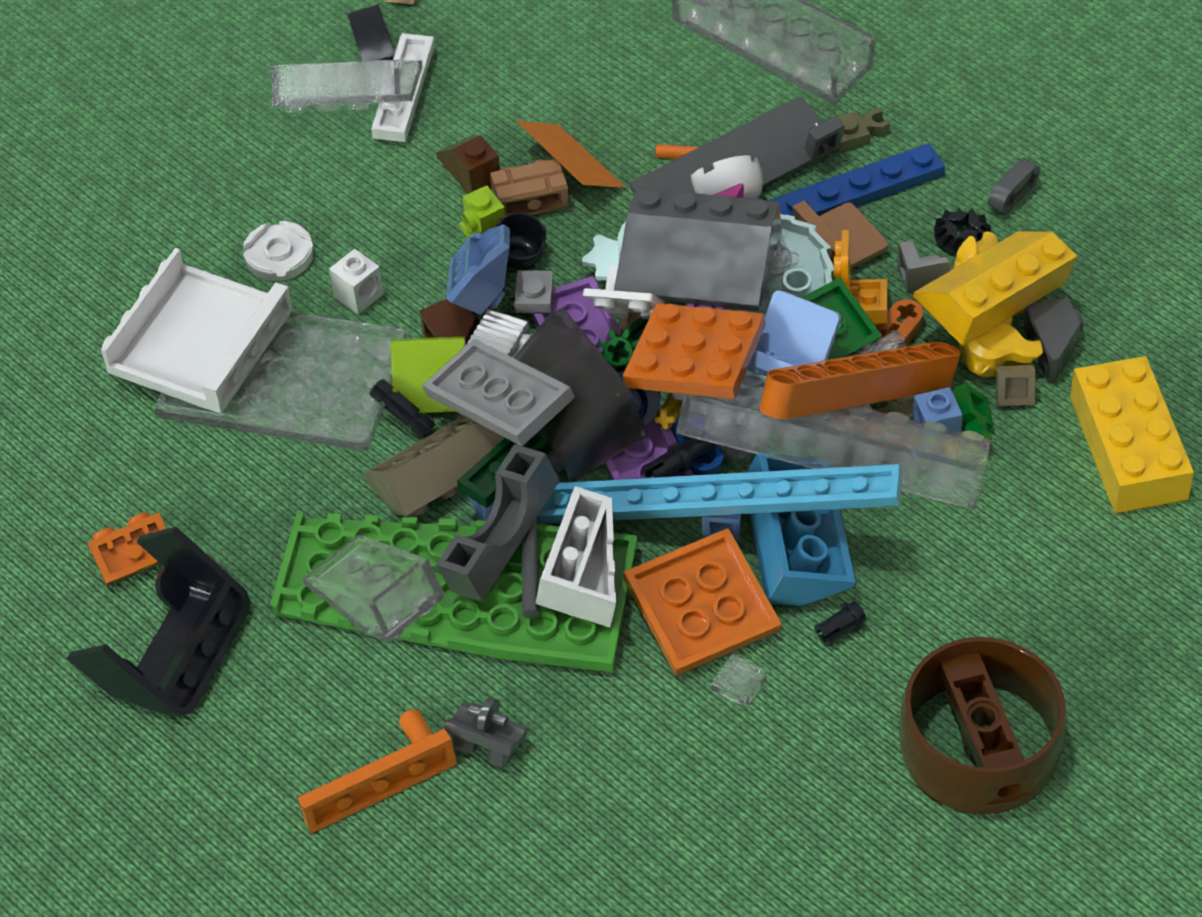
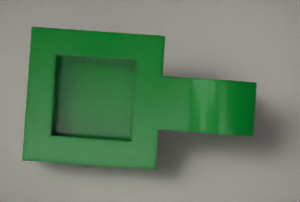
[953,383,993,454]

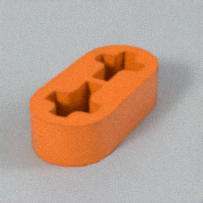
[871,299,924,352]

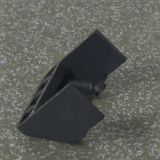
[66,526,250,717]

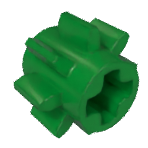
[598,328,639,374]

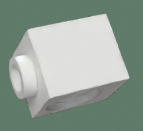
[329,249,384,314]

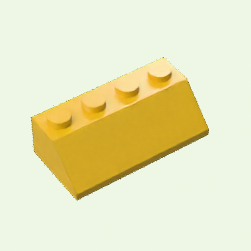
[913,231,1078,346]

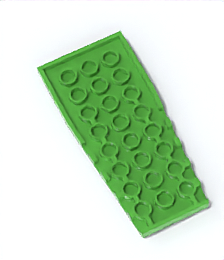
[271,512,638,672]

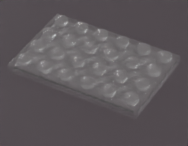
[154,312,407,451]

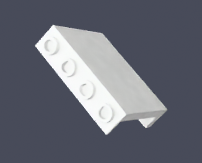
[101,248,293,414]

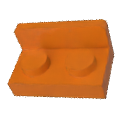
[88,512,166,587]

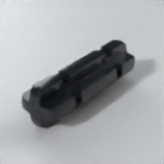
[369,379,435,439]

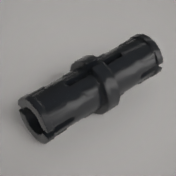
[642,429,716,478]

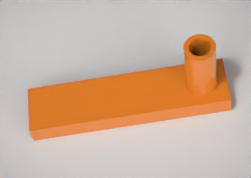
[297,709,457,834]

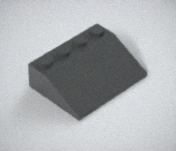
[614,188,782,311]

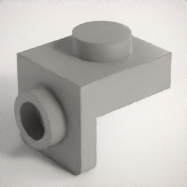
[514,270,554,313]

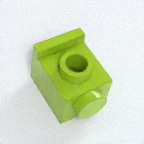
[459,185,505,238]

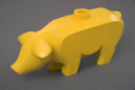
[952,232,1043,377]

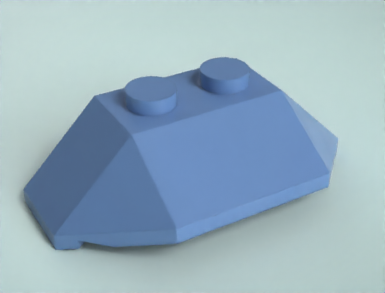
[446,225,510,315]

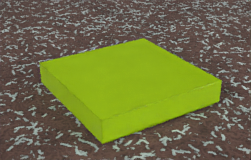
[390,336,465,413]

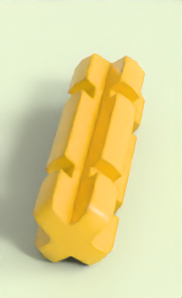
[654,393,692,430]

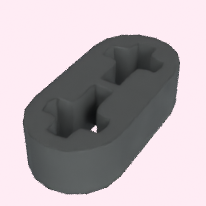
[988,158,1041,214]

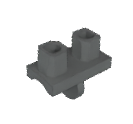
[444,697,528,768]

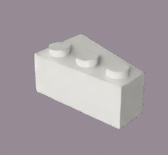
[535,486,616,628]

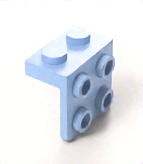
[747,291,841,376]

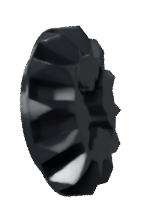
[934,206,991,254]

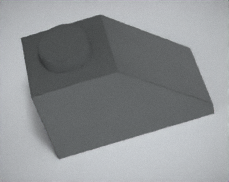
[1023,296,1083,383]

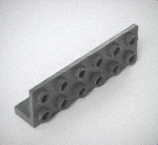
[630,96,845,193]

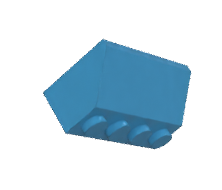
[746,451,856,606]

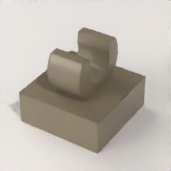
[996,365,1035,406]

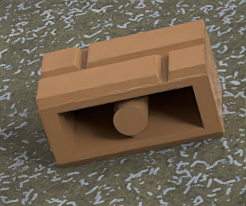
[490,159,569,216]

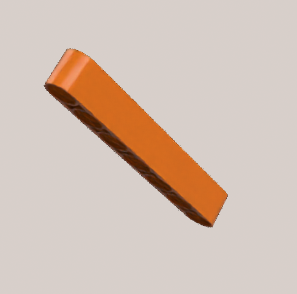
[759,342,961,419]

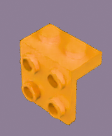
[834,230,888,326]

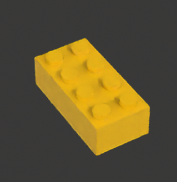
[1070,356,1194,513]

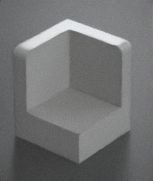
[897,240,950,293]

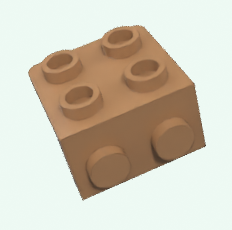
[792,201,888,269]

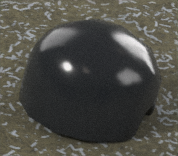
[496,212,547,269]

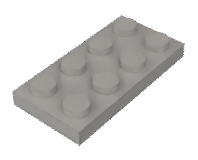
[422,339,575,447]

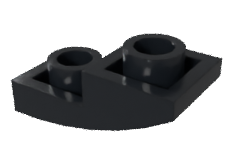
[347,4,395,69]

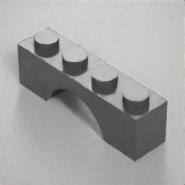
[436,444,560,602]

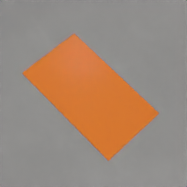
[515,120,626,188]

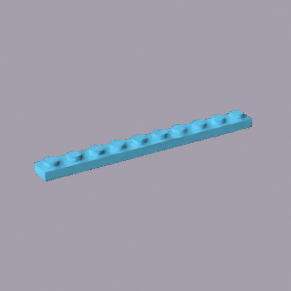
[537,464,903,524]

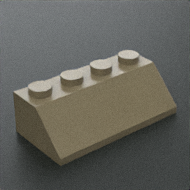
[362,415,505,517]

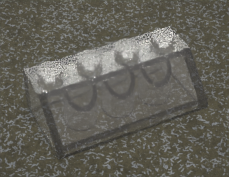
[271,60,423,113]

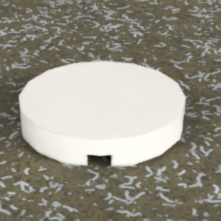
[243,221,314,281]

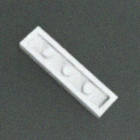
[371,33,435,142]

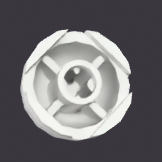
[691,155,763,199]

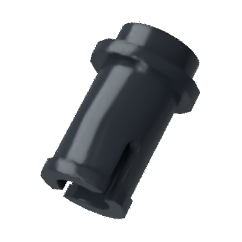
[814,601,867,647]

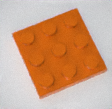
[623,303,766,399]
[623,528,782,676]

